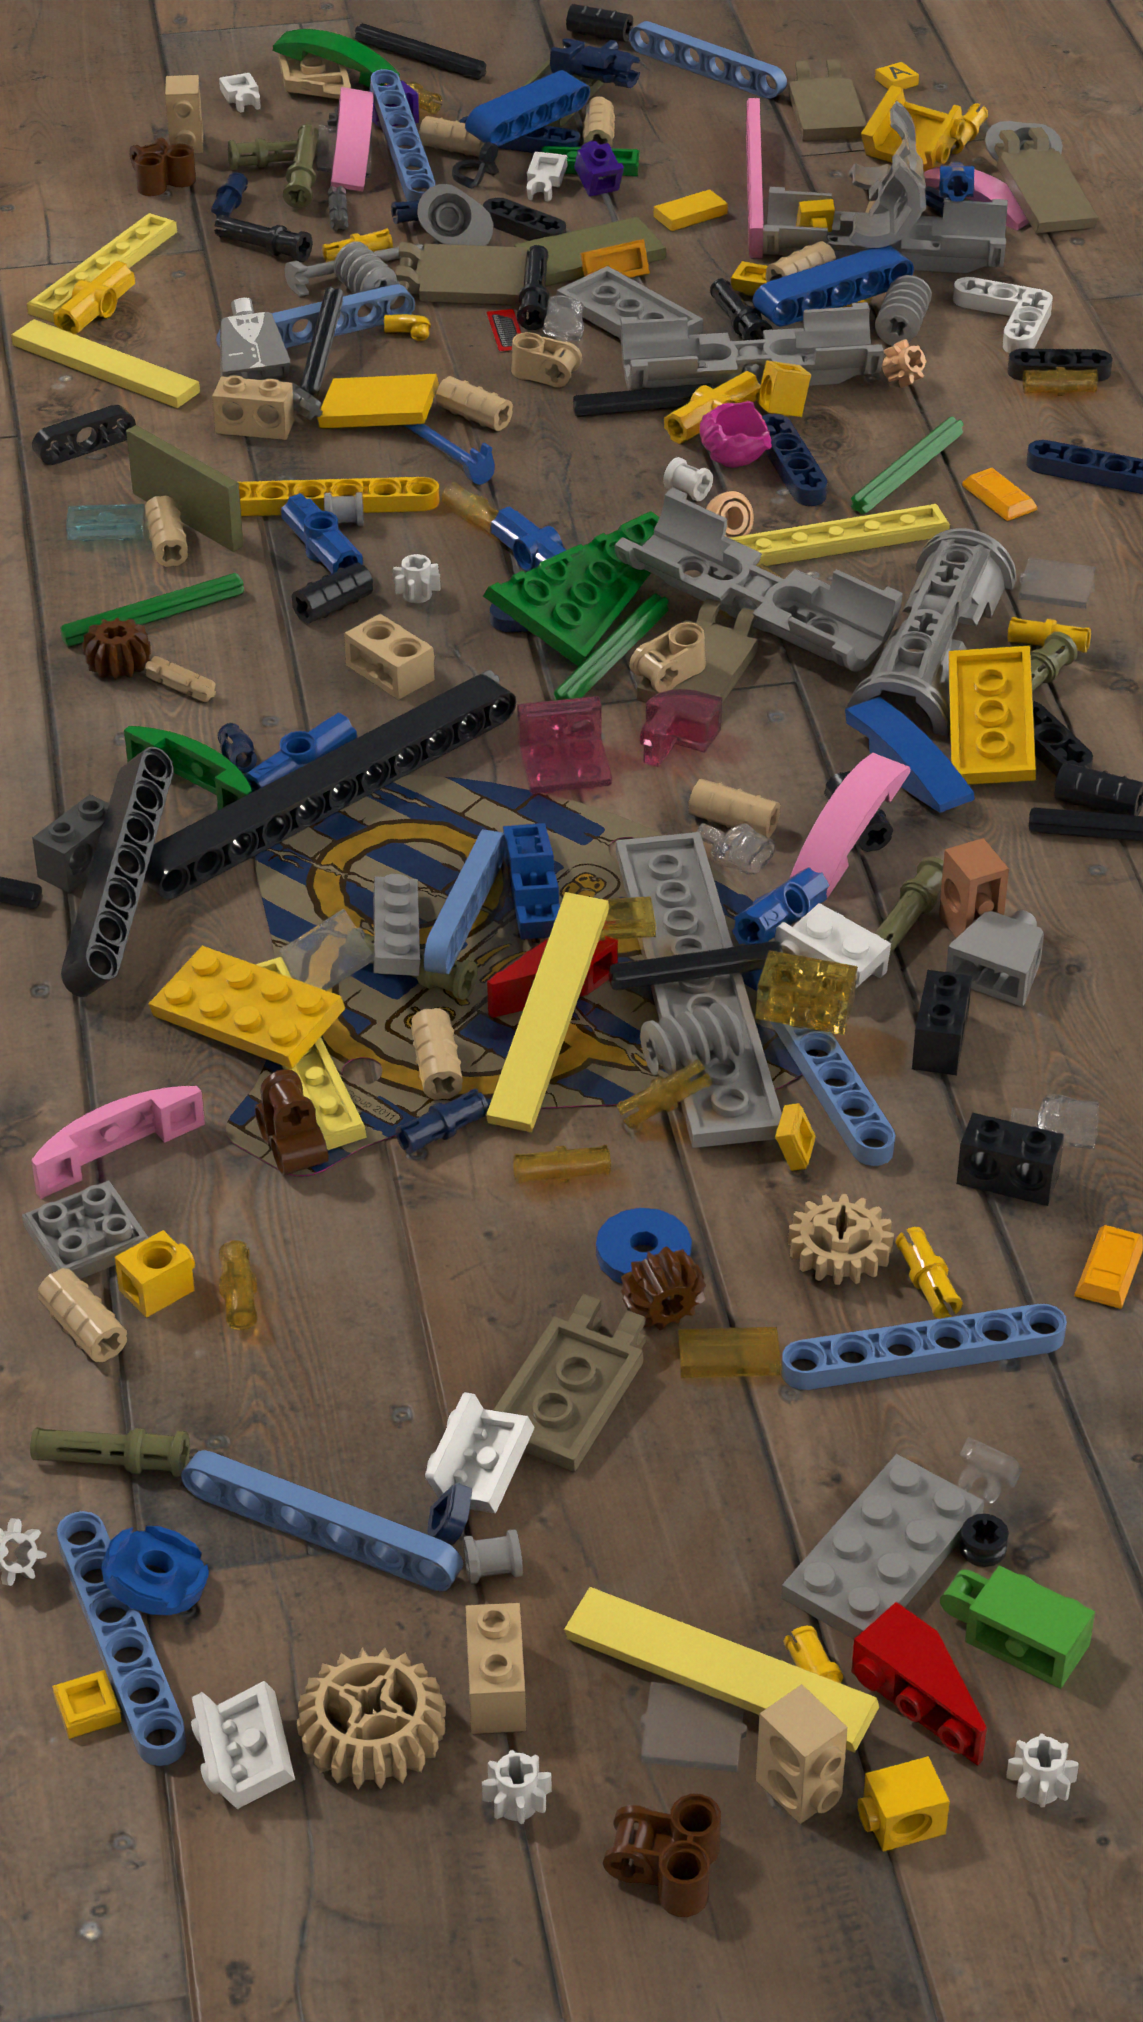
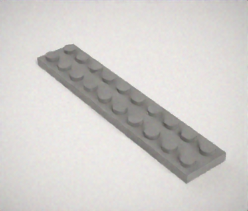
[616,832,782,1148]

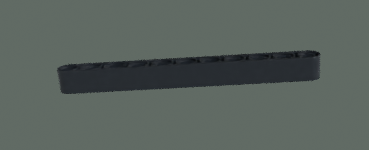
[144,674,517,900]

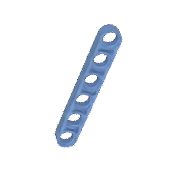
[629,21,787,99]
[370,69,435,201]
[216,284,415,348]
[424,830,505,974]
[760,974,896,1166]
[781,1304,1067,1390]
[181,1450,463,1591]
[57,1511,187,1766]

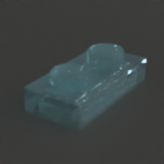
[66,504,145,542]

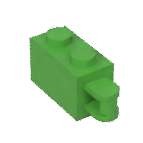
[940,1565,1095,1689]

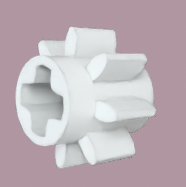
[393,554,441,603]
[0,1518,47,1586]
[1006,1734,1079,1807]
[482,1750,552,1824]

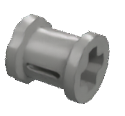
[324,492,364,526]
[463,1529,523,1584]

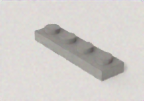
[373,874,420,976]

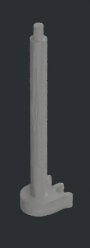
[285,244,424,297]

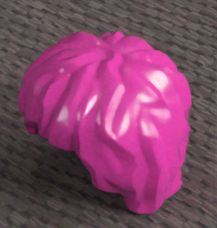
[700,401,772,468]

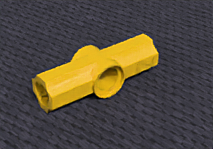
[53,261,135,335]
[664,371,761,444]

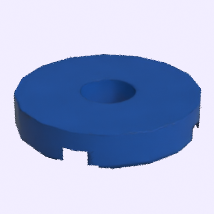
[596,1208,692,1284]
[101,1526,209,1615]

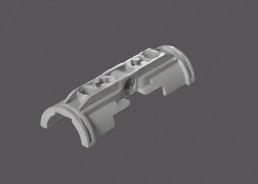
[849,100,926,248]
[763,187,1008,273]
[620,302,884,389]
[615,487,903,672]
[845,528,1016,736]

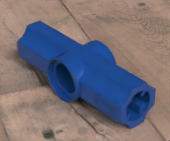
[939,162,974,202]
[281,493,363,573]
[491,506,566,571]
[244,712,357,792]
[732,867,830,945]

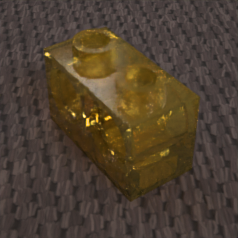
[755,950,858,1035]

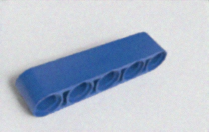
[465,70,590,147]
[753,245,914,327]

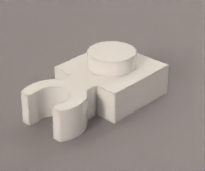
[219,73,260,113]
[527,152,568,202]

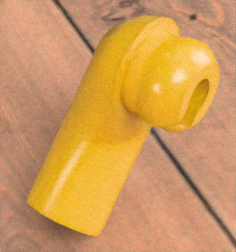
[384,314,431,341]

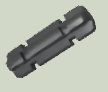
[328,186,348,231]
[292,383,323,420]

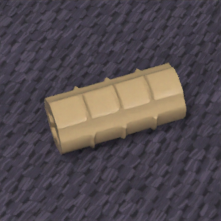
[583,97,615,147]
[419,116,485,157]
[766,241,836,282]
[436,376,513,431]
[145,496,188,567]
[689,778,780,839]
[411,1008,463,1100]
[38,1268,127,1362]

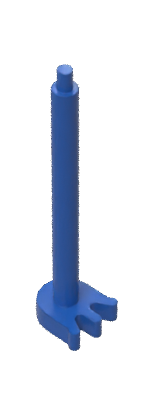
[404,424,495,485]

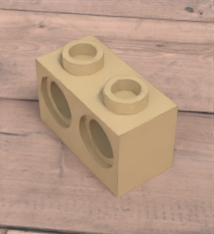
[165,75,203,153]
[212,376,295,440]
[344,614,435,700]
[466,1603,526,1734]
[756,1684,848,1824]

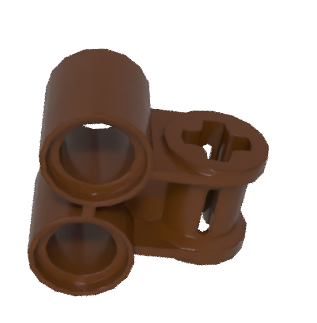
[129,137,196,196]
[255,1069,329,1176]
[603,1794,721,1917]

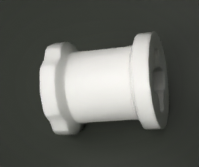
[663,457,713,501]

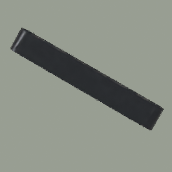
[61,747,173,997]

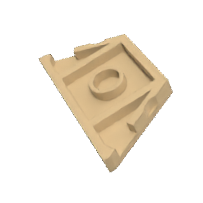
[278,53,351,99]

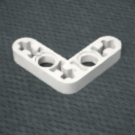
[953,277,1053,353]

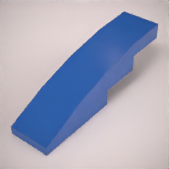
[845,697,975,813]
[503,823,560,939]

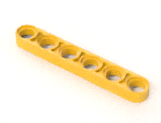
[238,477,440,516]

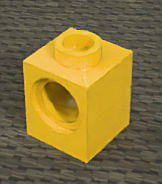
[757,360,811,418]
[115,1230,195,1318]
[857,1756,950,1852]

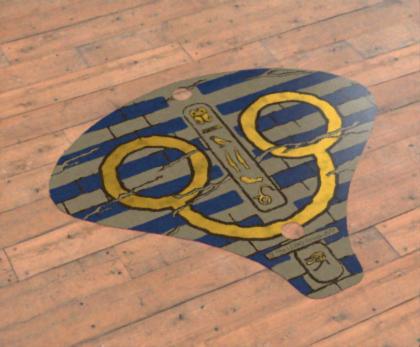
[226,775,823,1176]

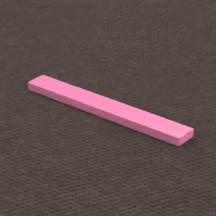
[746,98,764,258]

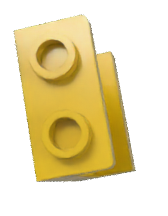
[861,85,966,172]

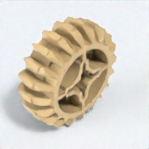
[297,1647,446,1790]

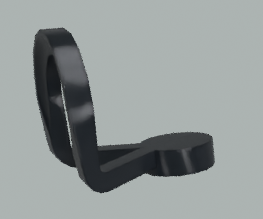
[452,142,499,189]

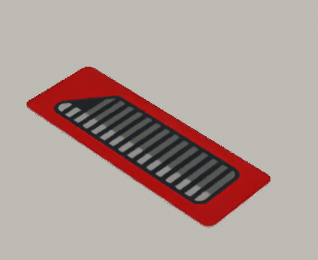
[486,309,521,352]

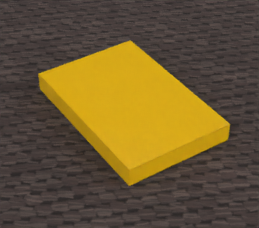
[317,374,439,428]

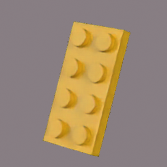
[949,646,1036,784]
[149,945,345,1069]

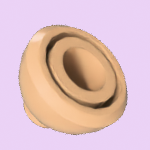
[706,491,754,538]

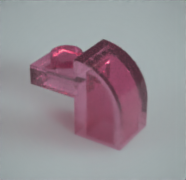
[639,689,722,767]

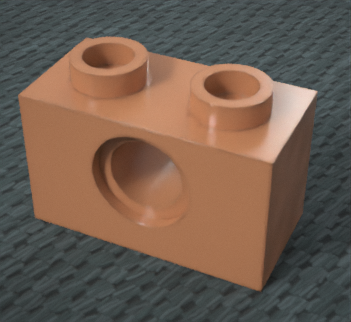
[939,838,1009,938]

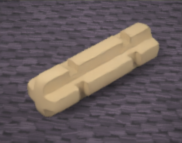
[145,656,216,702]

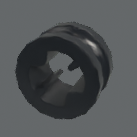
[960,1513,1009,1567]

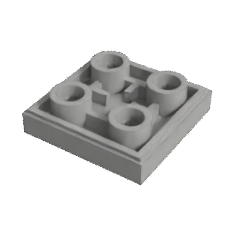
[22,1180,149,1279]

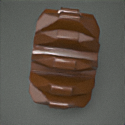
[82,617,151,680]
[621,1246,706,1330]

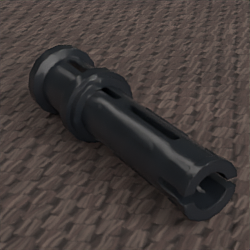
[214,215,313,262]
[517,245,550,330]
[710,278,773,341]

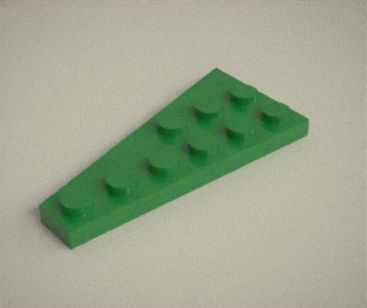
[483,511,660,667]

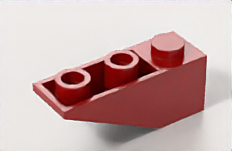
[487,931,618,1018]
[851,1602,987,1766]

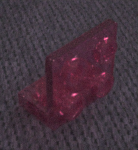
[517,696,612,794]

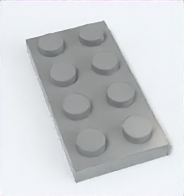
[557,266,703,339]
[781,1454,984,1639]

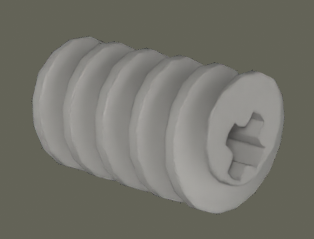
[334,241,400,309]
[875,275,932,346]
[640,1002,744,1075]

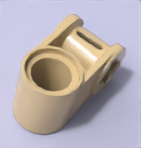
[511,332,582,388]
[629,622,706,693]

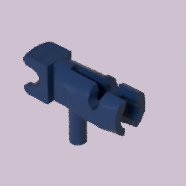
[550,38,640,88]

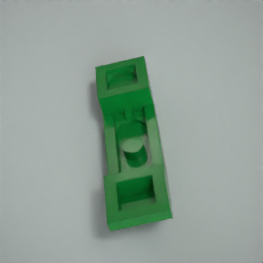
[272,29,400,87]
[124,726,252,810]

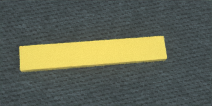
[27,213,177,323]
[11,319,200,409]
[730,504,950,567]
[486,892,609,1133]
[256,957,367,1150]
[564,1587,879,1753]

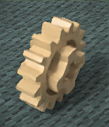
[788,1194,894,1285]

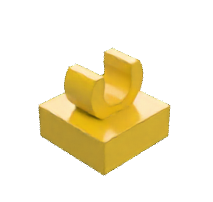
[796,199,835,232]

